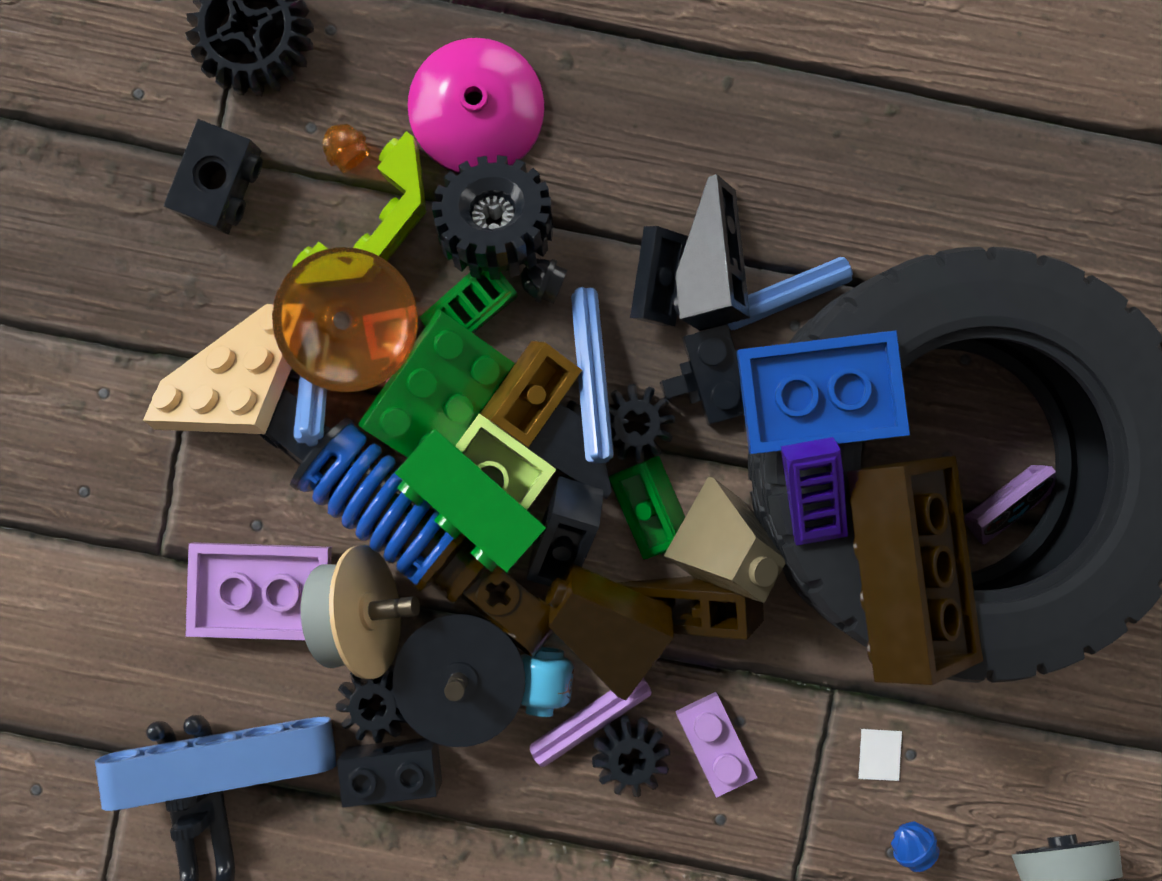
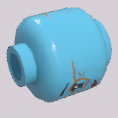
[521,647,574,717]

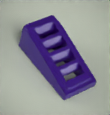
[780,437,848,545]

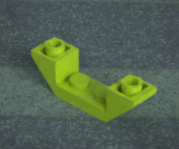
[290,131,427,290]

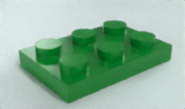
[358,309,515,458]

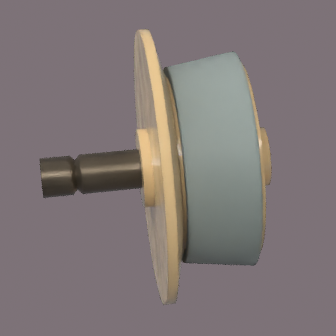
[301,545,420,679]

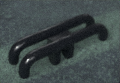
[146,715,235,881]

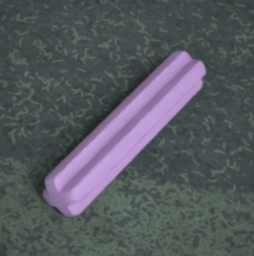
[530,678,651,767]

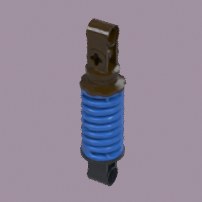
[258,388,553,658]

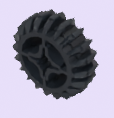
[185,0,314,97]

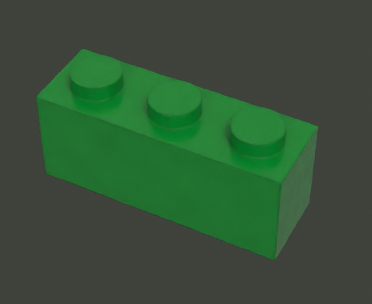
[395,429,546,573]

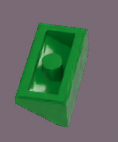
[608,456,685,560]

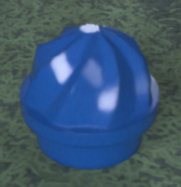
[891,822,940,872]

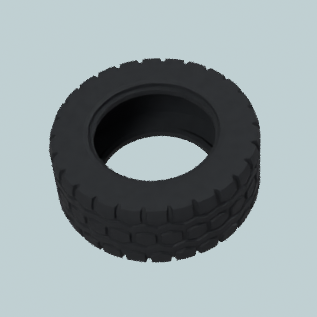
[748,247,1162,683]

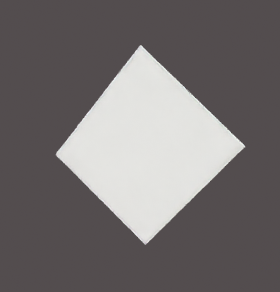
[858,729,902,781]

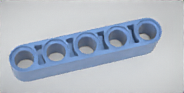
[95,717,337,811]

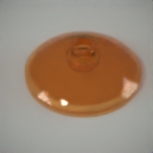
[272,247,418,392]

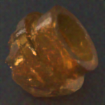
[322,124,371,173]

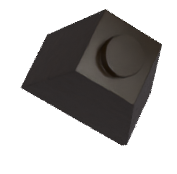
[545,563,674,701]

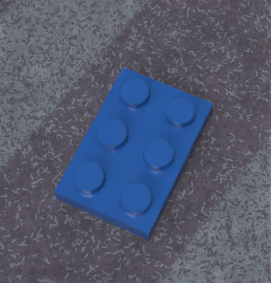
[737,330,910,455]

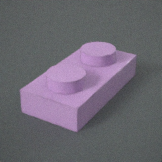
[675,692,757,798]

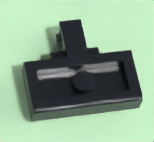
[660,324,744,425]

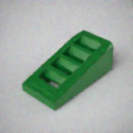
[419,271,519,333]

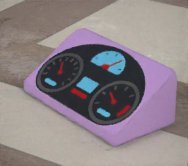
[964,465,1056,544]

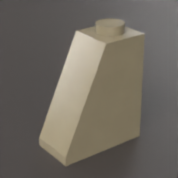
[664,477,786,603]

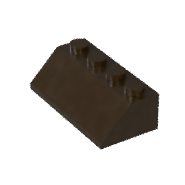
[846,456,983,685]

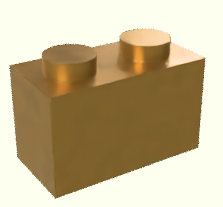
[480,341,582,447]

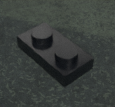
[630,226,688,327]

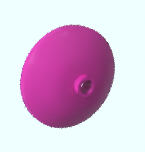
[408,38,544,174]

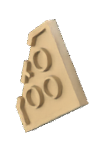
[143,304,313,434]

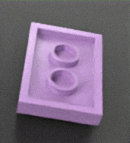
[185,542,332,640]

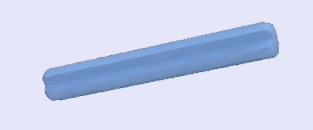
[571,287,614,464]

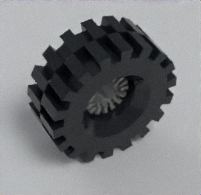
[432,155,553,280]

